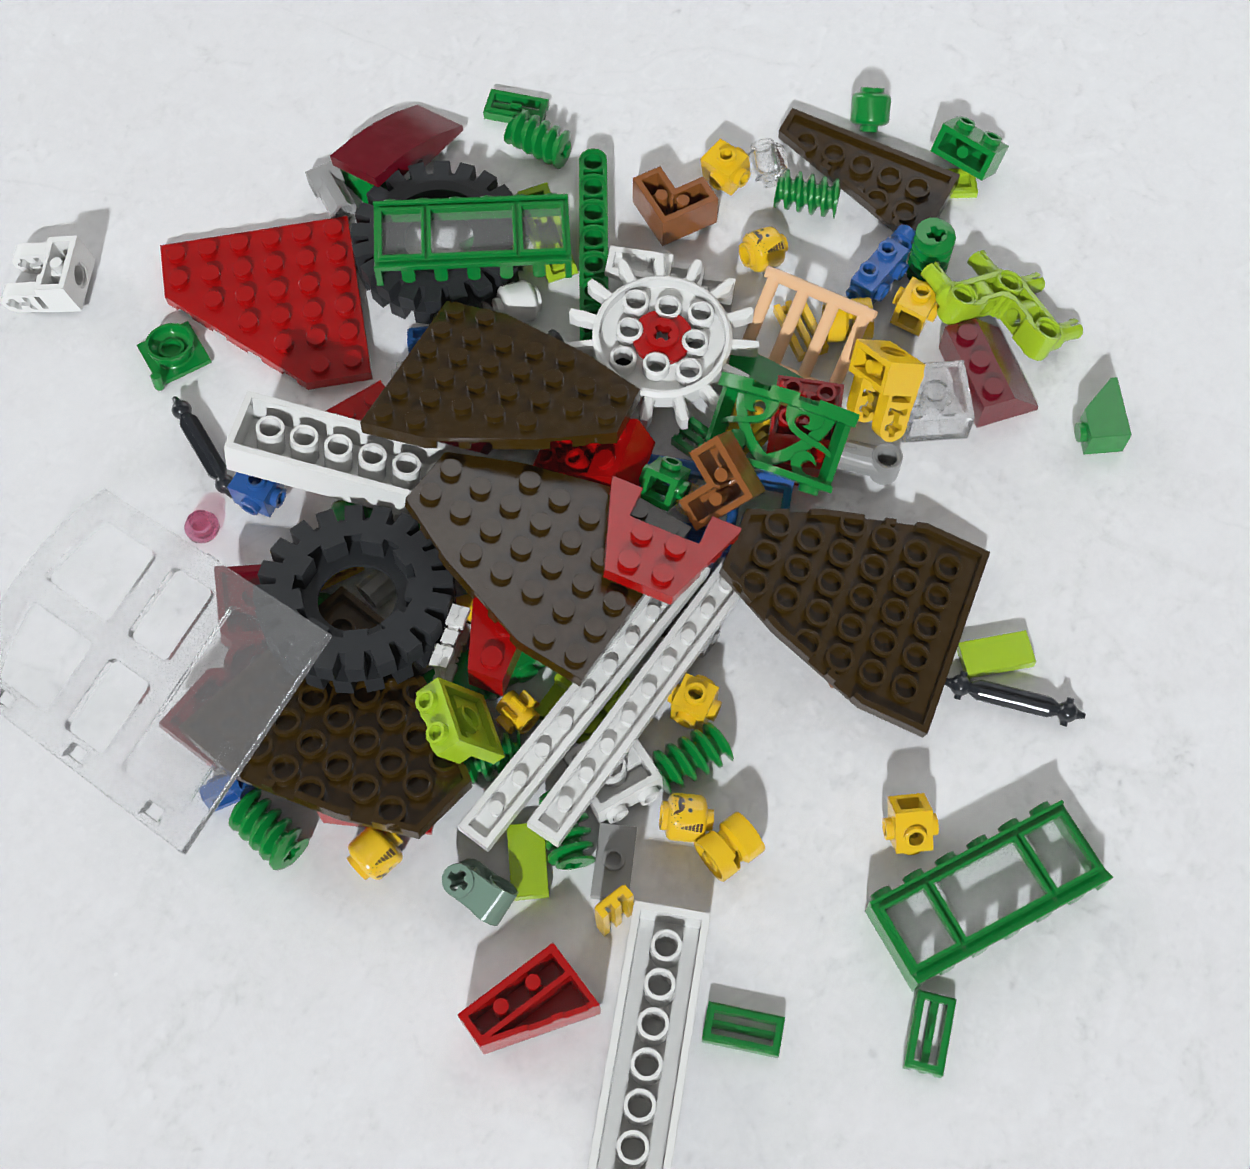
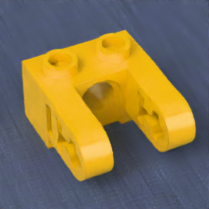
[846,339,926,442]

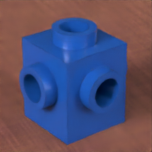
[227,472,287,518]

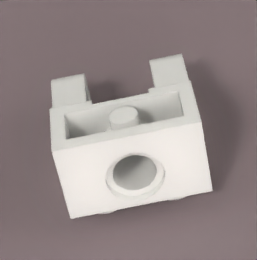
[1,235,95,313]

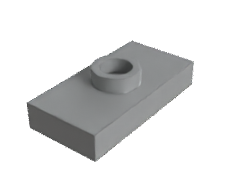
[590,823,637,900]

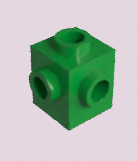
[639,456,692,512]

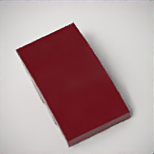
[330,105,463,188]

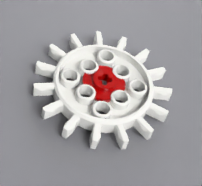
[566,253,759,430]

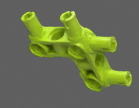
[921,250,1083,361]

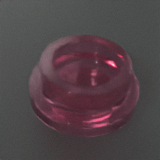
[184,510,220,543]

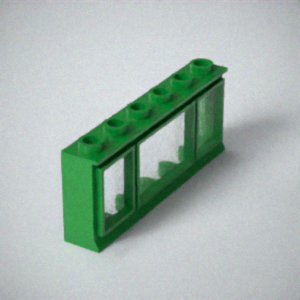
[373,193,572,286]
[865,800,1113,992]

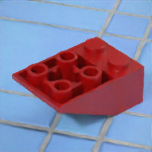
[766,375,845,486]
[533,419,656,486]

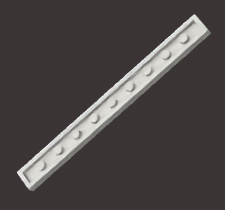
[527,556,740,847]
[458,567,710,852]

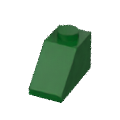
[1074,377,1132,455]

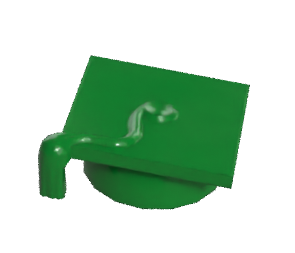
[137,321,212,391]

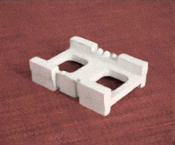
[429,604,471,682]

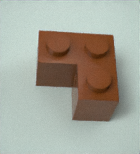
[633,166,719,246]
[679,430,766,531]

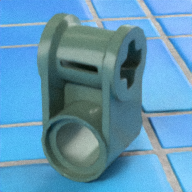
[442,858,519,926]

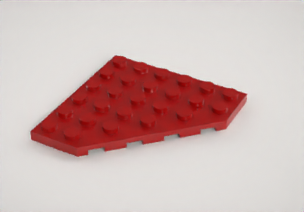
[160,216,373,390]

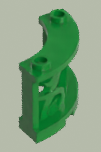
[698,372,860,496]

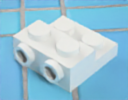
[563,739,663,824]

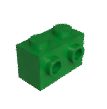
[930,116,1009,181]

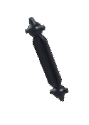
[171,396,233,498]
[945,671,1086,727]

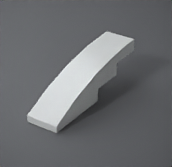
[605,245,736,312]

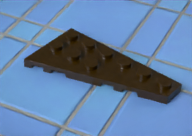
[778,108,960,232]

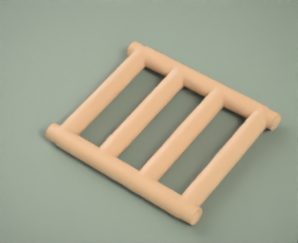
[742,266,878,384]

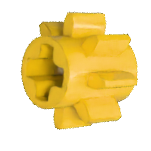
[495,690,540,735]

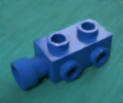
[846,225,916,305]

